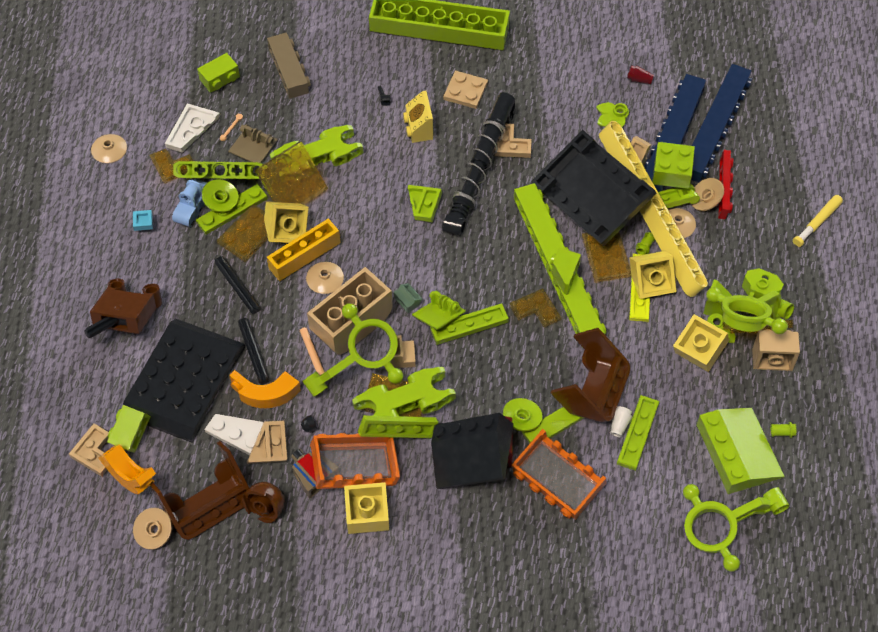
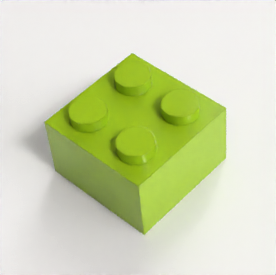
[652,142,695,189]

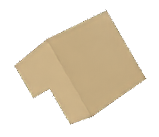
[391,335,416,368]

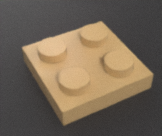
[444,71,488,109]

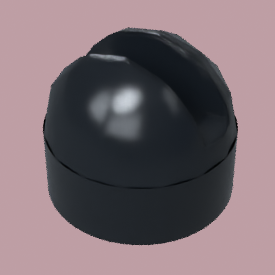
[301,415,317,432]

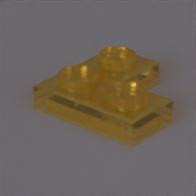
[149,148,193,184]
[509,288,561,328]

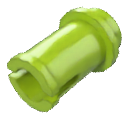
[636,232,655,255]
[770,422,796,438]

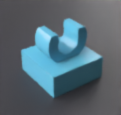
[133,210,153,231]

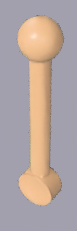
[220,114,243,141]

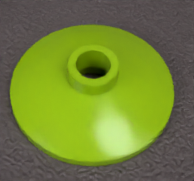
[202,179,239,212]
[503,398,542,431]

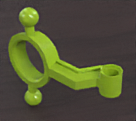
[706,287,794,334]
[302,303,403,397]
[683,484,790,572]

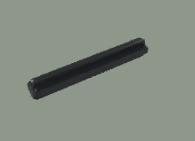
[215,256,260,314]
[238,318,269,385]

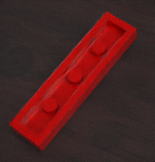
[718,150,733,219]

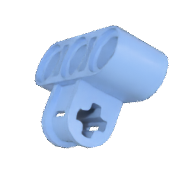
[172,178,208,227]

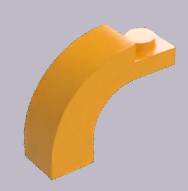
[229,370,301,408]
[98,444,156,494]

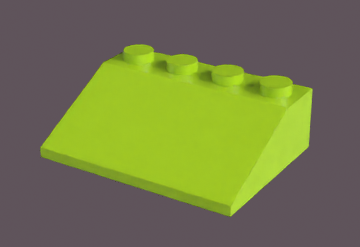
[697,408,785,494]

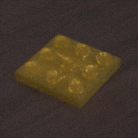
[255,141,328,205]

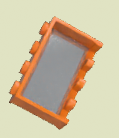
[512,429,607,520]
[310,433,400,489]

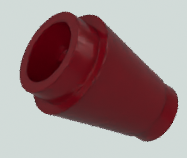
[627,65,654,84]

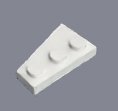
[165,103,220,152]
[204,414,264,455]

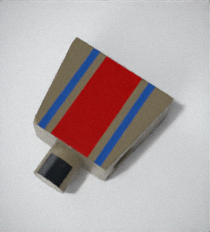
[291,449,339,499]

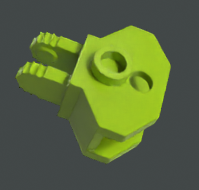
[742,268,784,299]

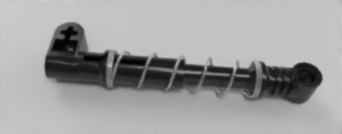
[442,92,515,237]

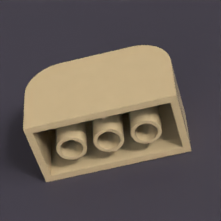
[307,267,392,355]

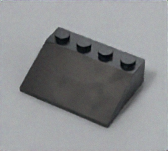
[431,413,514,489]

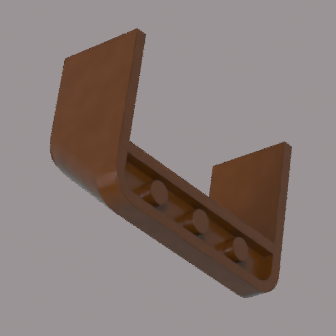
[551,328,630,422]
[149,441,249,540]

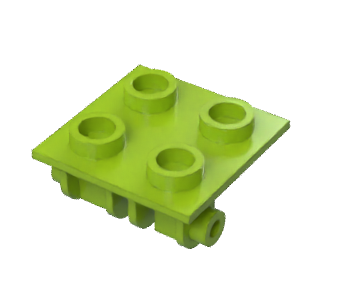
[412,291,466,330]

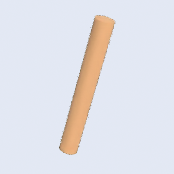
[300,328,324,375]

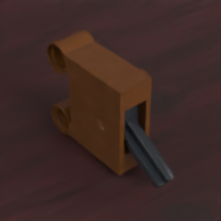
[84,278,162,338]

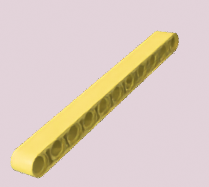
[599,121,708,297]

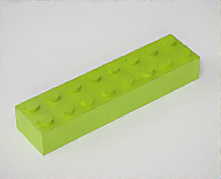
[369,0,510,50]

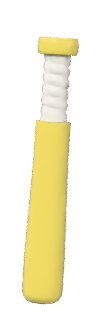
[793,195,843,247]

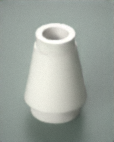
[610,406,632,438]

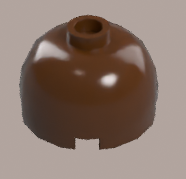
[242,482,284,523]

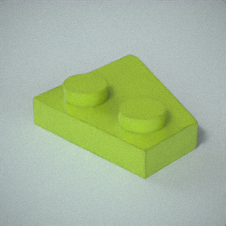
[408,185,442,222]

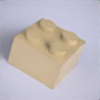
[752,329,800,371]

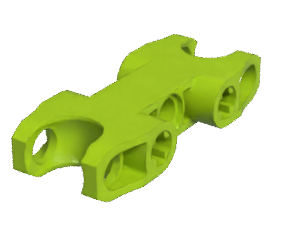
[270,125,363,183]
[173,161,267,179]
[352,367,456,416]

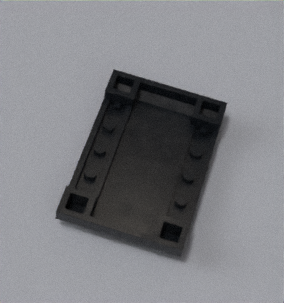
[531,129,656,247]
[123,318,245,443]

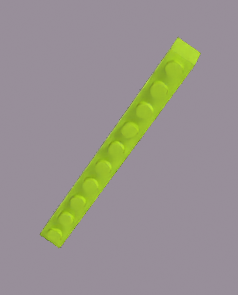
[514,183,606,348]

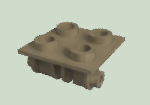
[228,124,278,163]

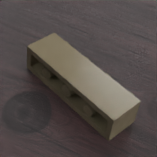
[267,32,311,99]

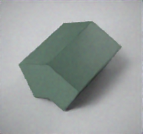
[393,283,423,313]

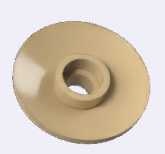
[91,134,127,163]
[691,178,724,211]
[668,208,696,238]
[306,262,344,294]
[133,508,172,550]

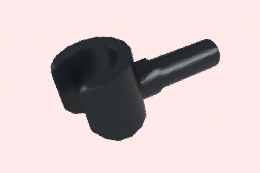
[378,86,390,105]

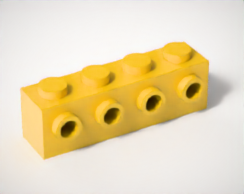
[267,218,341,282]

